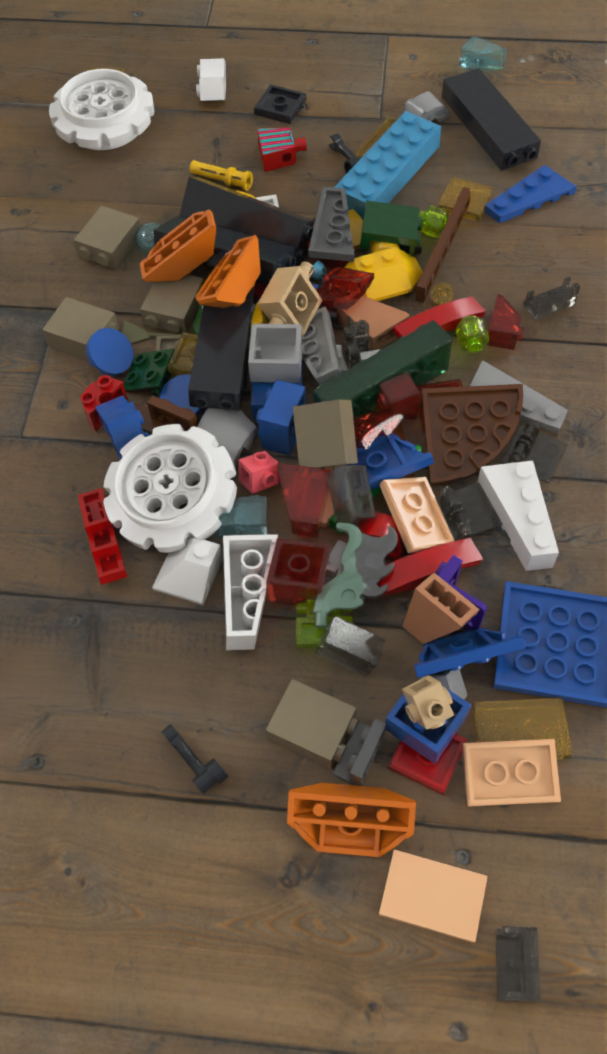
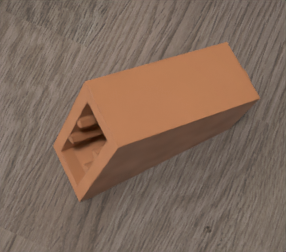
[337,293,410,351]
[402,573,479,644]

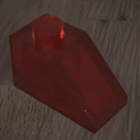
[486,294,524,350]
[377,372,419,420]

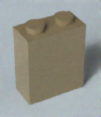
[74,205,143,269]
[140,275,204,334]
[42,297,119,359]
[293,400,358,474]
[265,679,359,769]

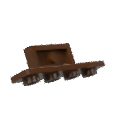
[134,396,198,435]

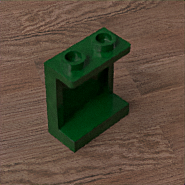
[359,200,422,255]

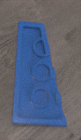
[484,165,577,223]

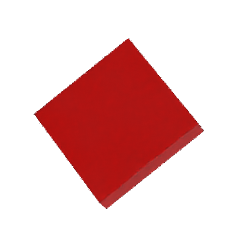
[388,734,468,795]

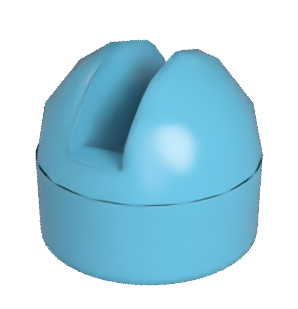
[310,260,326,280]

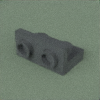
[334,719,386,786]

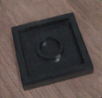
[254,84,307,124]

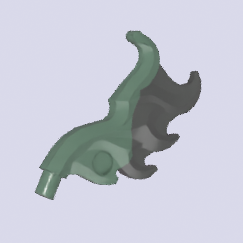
[313,522,398,629]

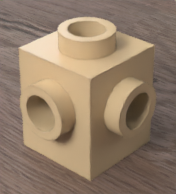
[402,675,454,730]

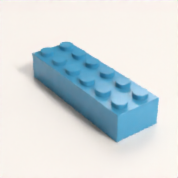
[334,111,441,220]

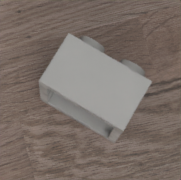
[248,324,303,383]

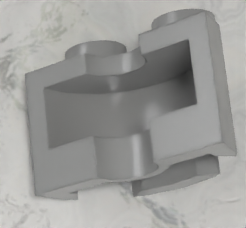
[404,91,450,122]

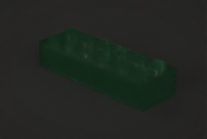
[313,320,452,427]

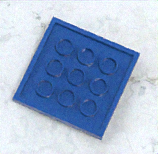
[493,581,607,708]

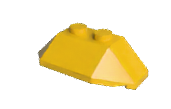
[331,247,423,301]

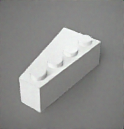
[477,461,559,571]
[223,534,278,650]

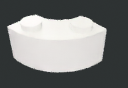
[196,58,226,101]

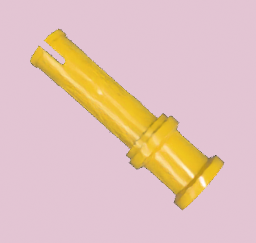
[190,160,253,191]

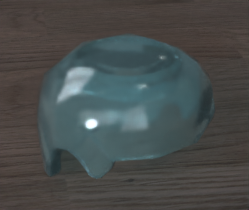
[135,222,161,255]

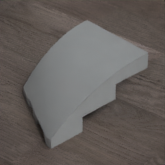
[197,408,258,467]

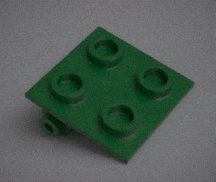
[124,348,176,398]

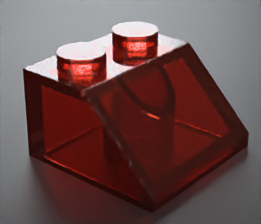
[266,538,331,605]

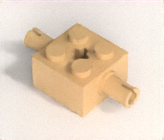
[258,262,322,336]

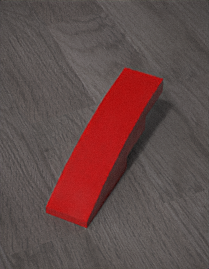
[393,296,486,346]
[77,488,127,585]
[377,538,483,596]

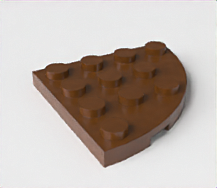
[421,384,523,486]

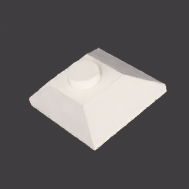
[152,537,223,605]

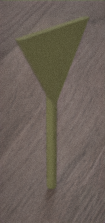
[122,321,193,345]

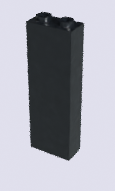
[442,68,541,171]
[179,177,314,266]
[153,216,296,284]
[188,287,254,411]

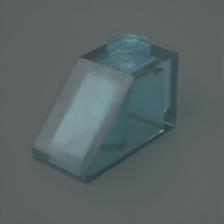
[459,36,507,72]
[214,495,268,538]

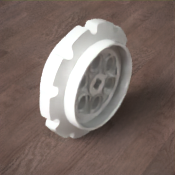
[49,69,154,150]
[103,424,237,553]

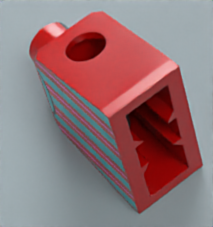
[257,128,307,172]

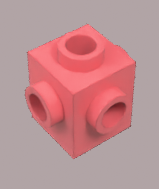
[238,451,280,494]

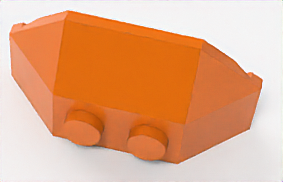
[140,209,216,282]
[195,235,261,308]
[287,782,416,857]

